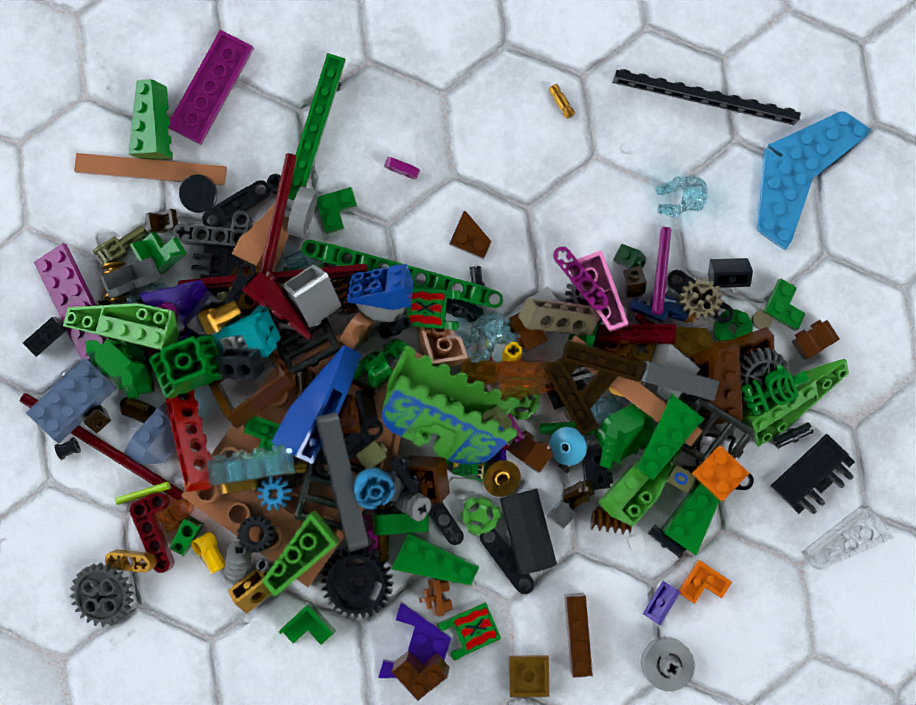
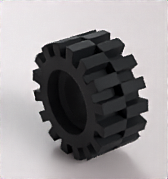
[237,516,276,553]

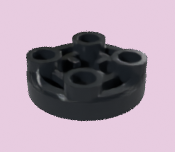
[179,174,218,213]

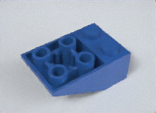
[347,264,414,310]

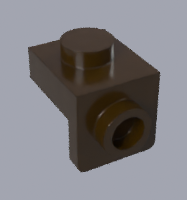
[146,209,178,233]
[623,266,647,297]
[83,405,111,433]

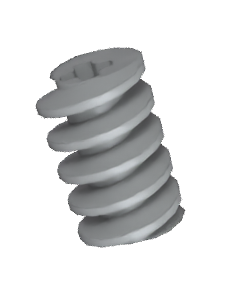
[391,486,431,521]
[224,541,252,585]

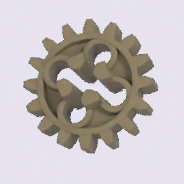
[680,278,723,320]

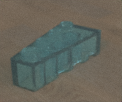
[207,445,294,485]

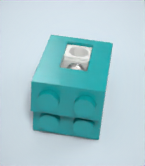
[210,305,281,357]

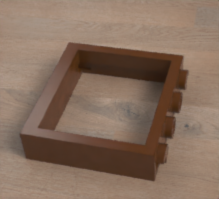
[209,349,295,429]

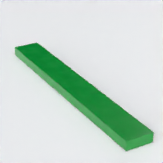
[288,53,346,200]

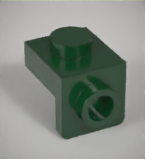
[613,244,646,268]

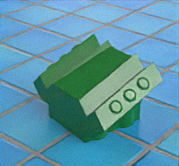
[149,335,222,399]
[86,338,148,399]
[594,404,654,469]

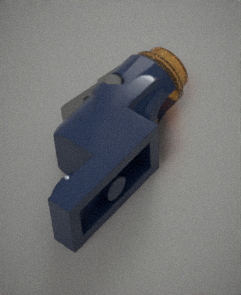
[627,290,696,323]

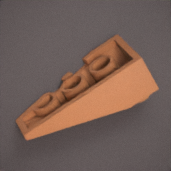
[232,204,289,272]
[416,320,468,369]

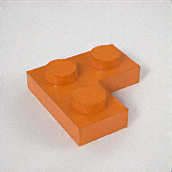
[679,560,732,604]

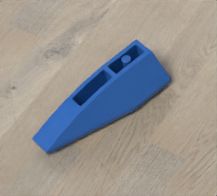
[271,345,361,464]

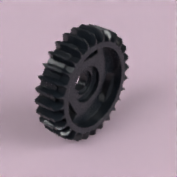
[321,547,394,620]

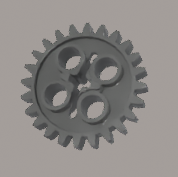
[70,562,134,627]

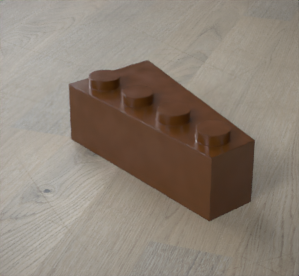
[691,327,775,377]
[699,339,743,425]

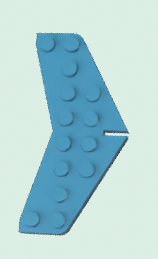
[757,111,871,250]

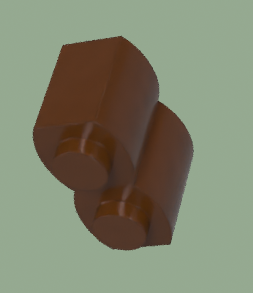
[791,320,840,360]

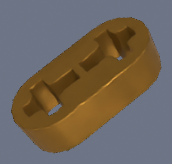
[220,478,259,494]

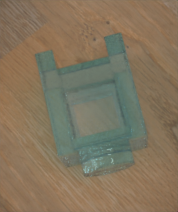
[590,396,619,418]

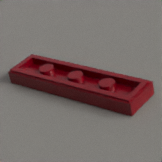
[597,324,676,344]

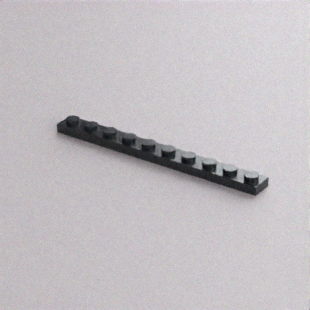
[612,69,801,125]

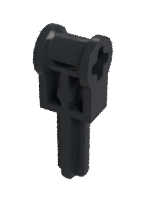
[224,262,257,304]

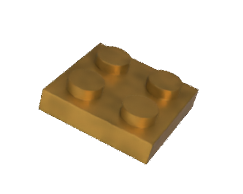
[509,655,549,697]

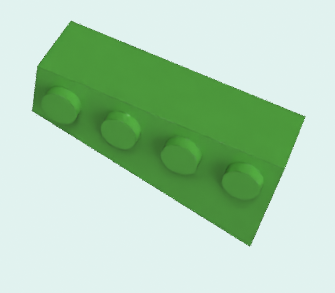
[262,510,341,597]

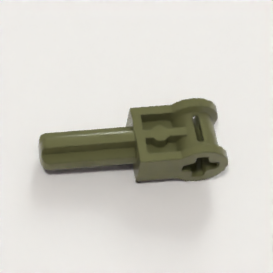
[93,226,148,266]

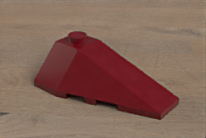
[243,271,313,340]

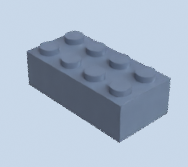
[26,358,117,443]

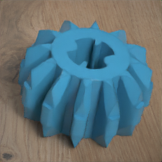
[257,477,292,511]

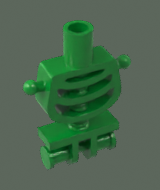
[352,339,408,382]
[741,365,809,416]

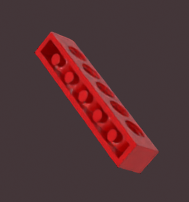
[165,389,216,492]

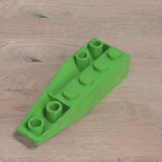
[63,303,179,350]
[741,359,849,447]
[597,449,681,526]

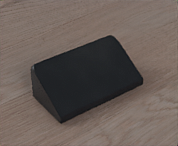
[355,389,379,430]

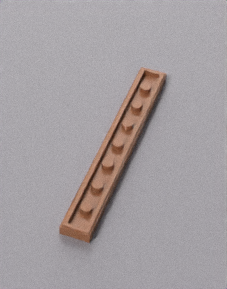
[74,153,227,186]
[563,335,702,446]

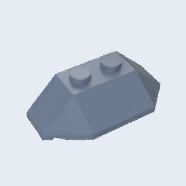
[124,397,191,465]

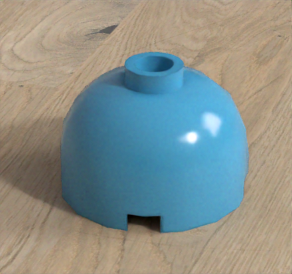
[354,468,395,509]

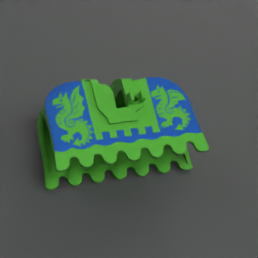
[382,346,520,464]

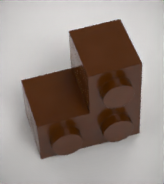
[507,313,548,354]
[508,430,554,473]
[407,455,450,503]
[391,650,450,701]

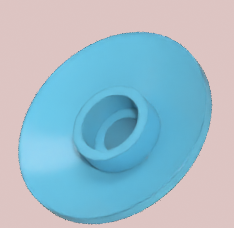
[549,427,587,466]

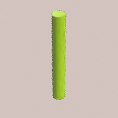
[115,482,171,505]

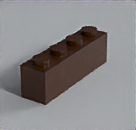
[564,593,593,678]

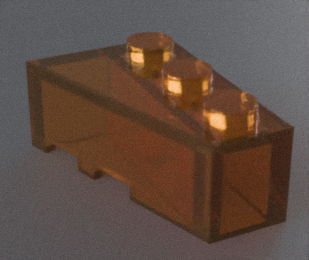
[499,361,555,400]

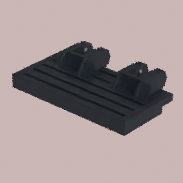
[191,245,242,296]
[770,434,855,514]

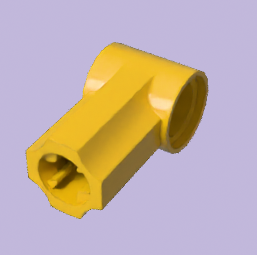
[502,342,522,369]
[191,531,226,574]

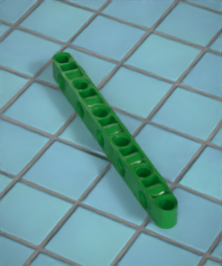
[301,239,504,309]

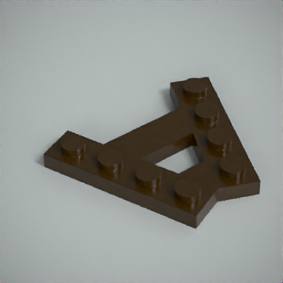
[544,339,644,436]

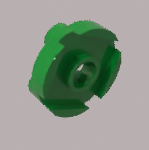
[713,309,753,341]

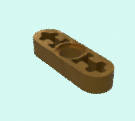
[105,549,156,573]

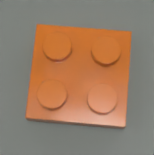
[692,445,749,502]

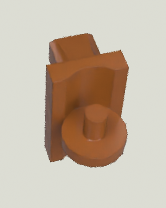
[419,579,453,616]

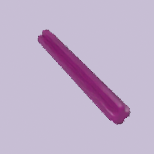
[652,226,672,315]

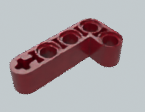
[129,492,175,573]

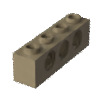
[518,297,600,336]

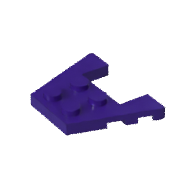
[140,280,208,342]
[378,602,451,678]

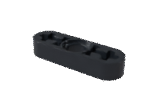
[428,502,464,545]

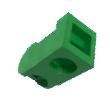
[170,516,204,557]

